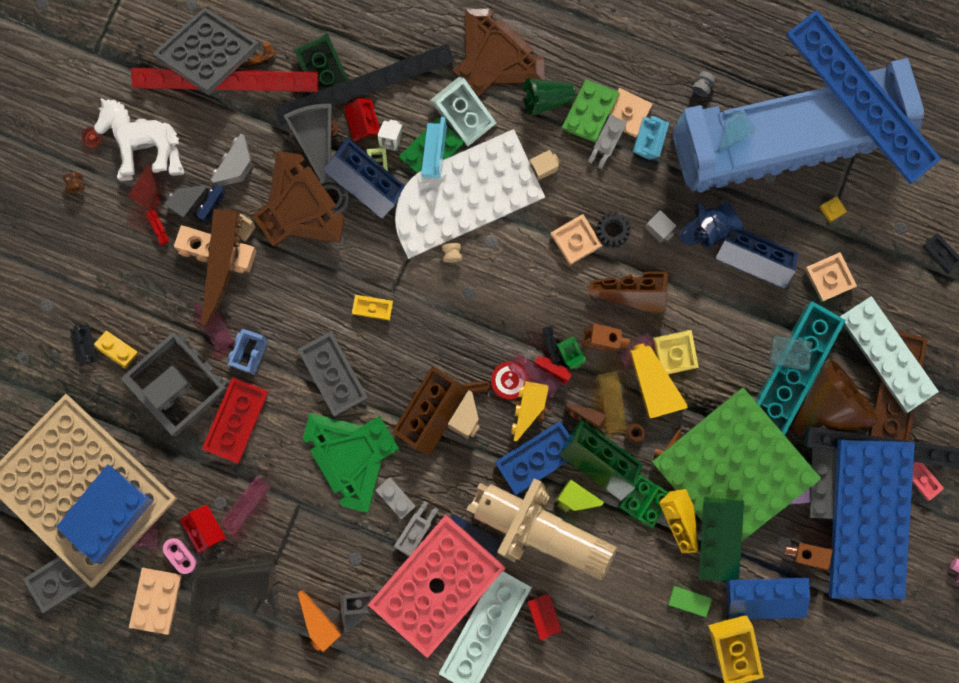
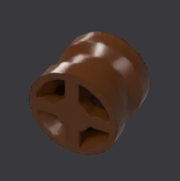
[63,172,85,193]

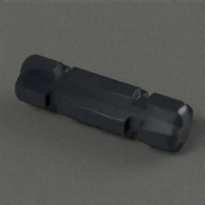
[542,326,560,364]

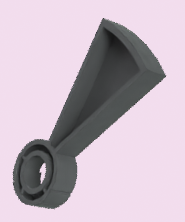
[284,104,350,218]

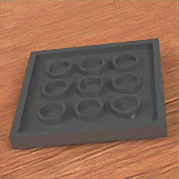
[153,7,260,95]

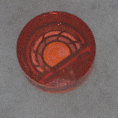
[81,127,102,147]

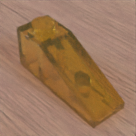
[596,371,627,434]

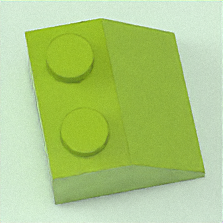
[555,480,604,513]

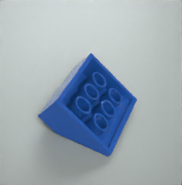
[56,464,154,564]

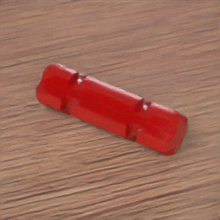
[146,209,169,245]

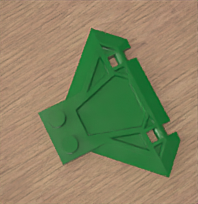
[303,413,399,513]

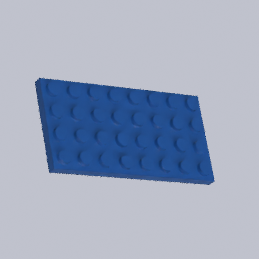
[829,439,915,599]

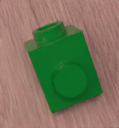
[556,336,587,369]

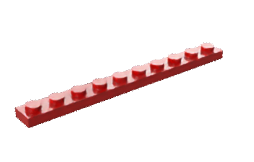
[131,68,318,92]

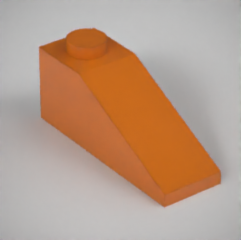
[298,590,342,652]

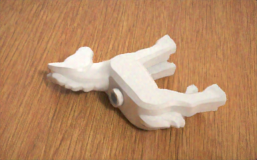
[94,98,184,181]

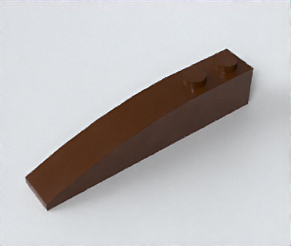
[201,209,243,326]

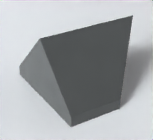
[340,592,374,634]

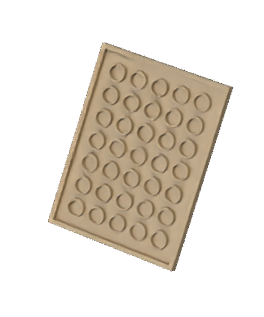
[0,394,178,588]

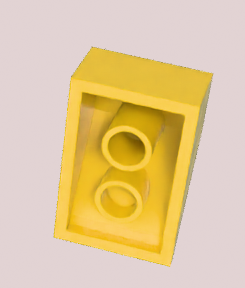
[708,615,764,683]

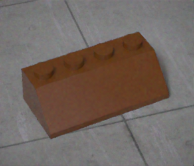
[392,366,470,456]

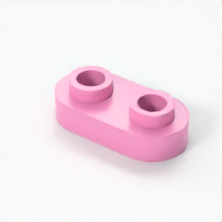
[163,539,197,574]

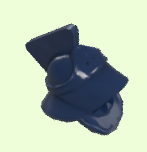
[679,202,743,249]

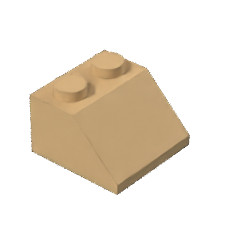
[448,390,480,439]

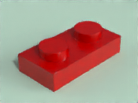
[532,356,572,386]

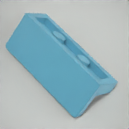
[421,117,447,178]

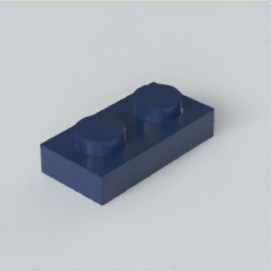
[197,184,226,224]

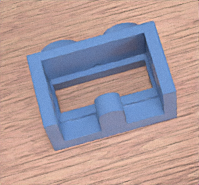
[228,329,268,376]

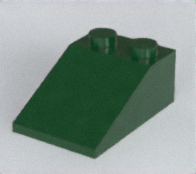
[293,33,349,93]

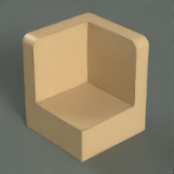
[238,214,256,242]

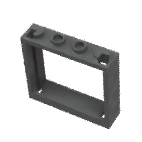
[120,332,227,437]

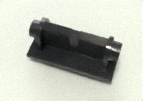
[70,324,99,366]

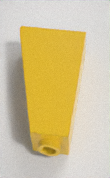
[629,343,688,419]

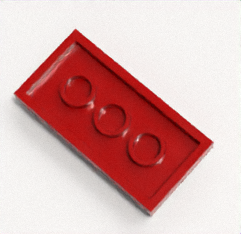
[202,377,269,464]

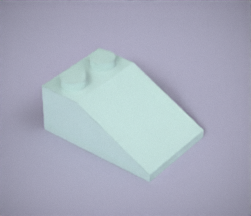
[430,77,496,146]

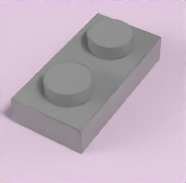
[376,478,416,520]

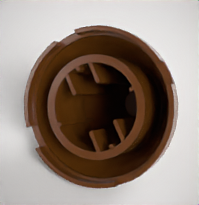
[790,359,879,438]

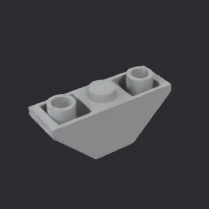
[211,134,253,187]

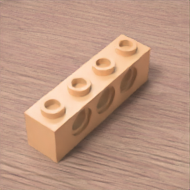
[174,225,257,273]

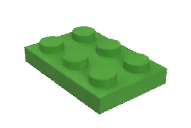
[562,80,620,143]

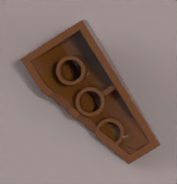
[588,272,668,313]

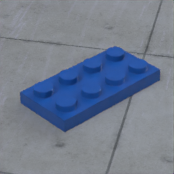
[494,421,569,495]

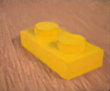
[352,295,393,321]
[94,330,138,369]

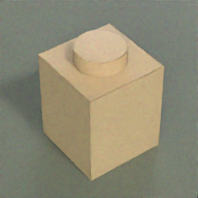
[529,150,560,181]

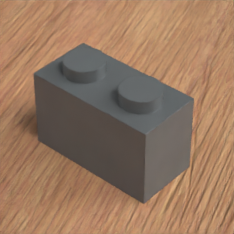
[142,365,191,411]

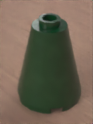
[523,78,576,116]

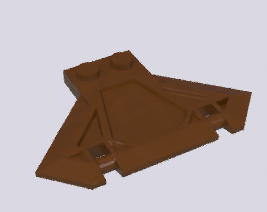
[453,9,545,98]
[252,151,344,247]

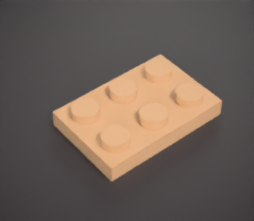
[129,568,182,635]

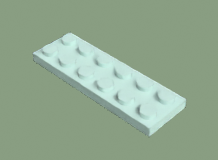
[840,296,939,413]
[439,571,532,683]

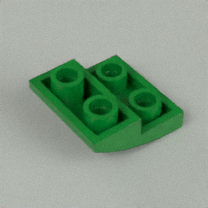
[617,474,668,529]

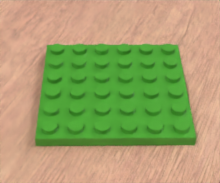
[652,387,821,541]

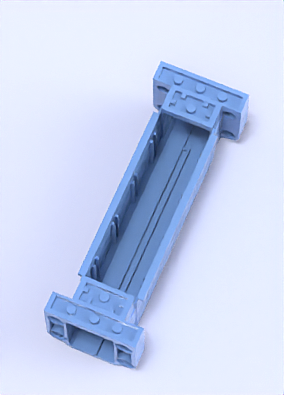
[671,58,924,192]

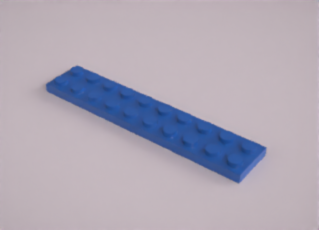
[785,10,941,185]

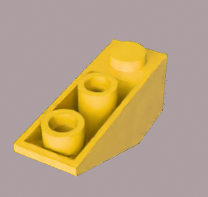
[511,381,548,441]
[659,489,699,553]

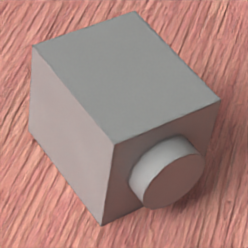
[645,210,676,243]

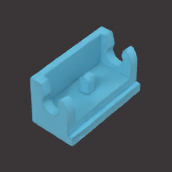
[633,116,669,160]

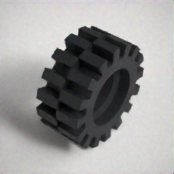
[595,212,631,249]

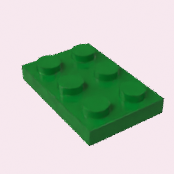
[399,117,465,174]

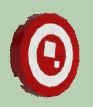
[491,361,529,400]

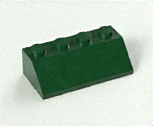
[559,419,643,500]
[699,497,744,582]

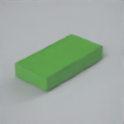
[667,586,712,617]

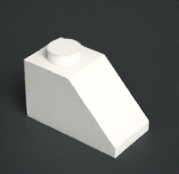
[378,120,403,152]

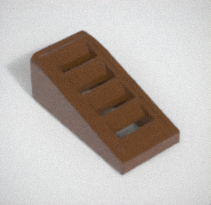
[563,403,606,430]

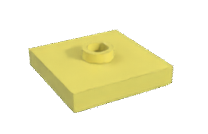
[653,330,699,375]

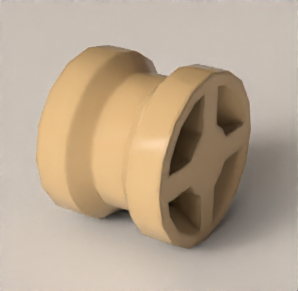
[442,243,462,262]

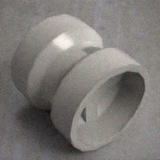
[692,71,717,97]

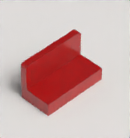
[344,99,380,142]
[180,505,225,554]
[527,594,561,640]

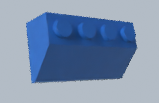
[725,577,810,620]

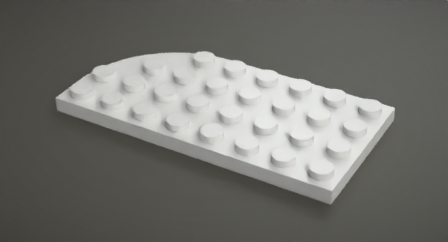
[395,129,545,259]

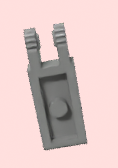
[588,114,627,169]
[394,501,438,557]

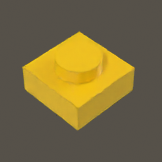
[820,196,847,223]

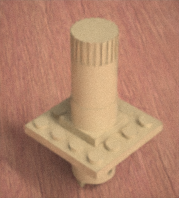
[466,478,617,580]

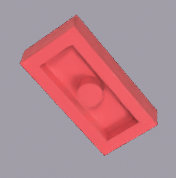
[912,462,944,501]

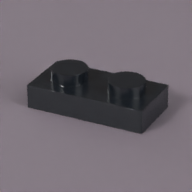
[922,233,959,274]

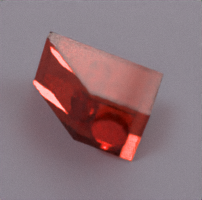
[128,164,161,210]

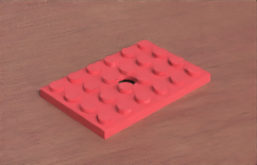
[368,515,506,658]

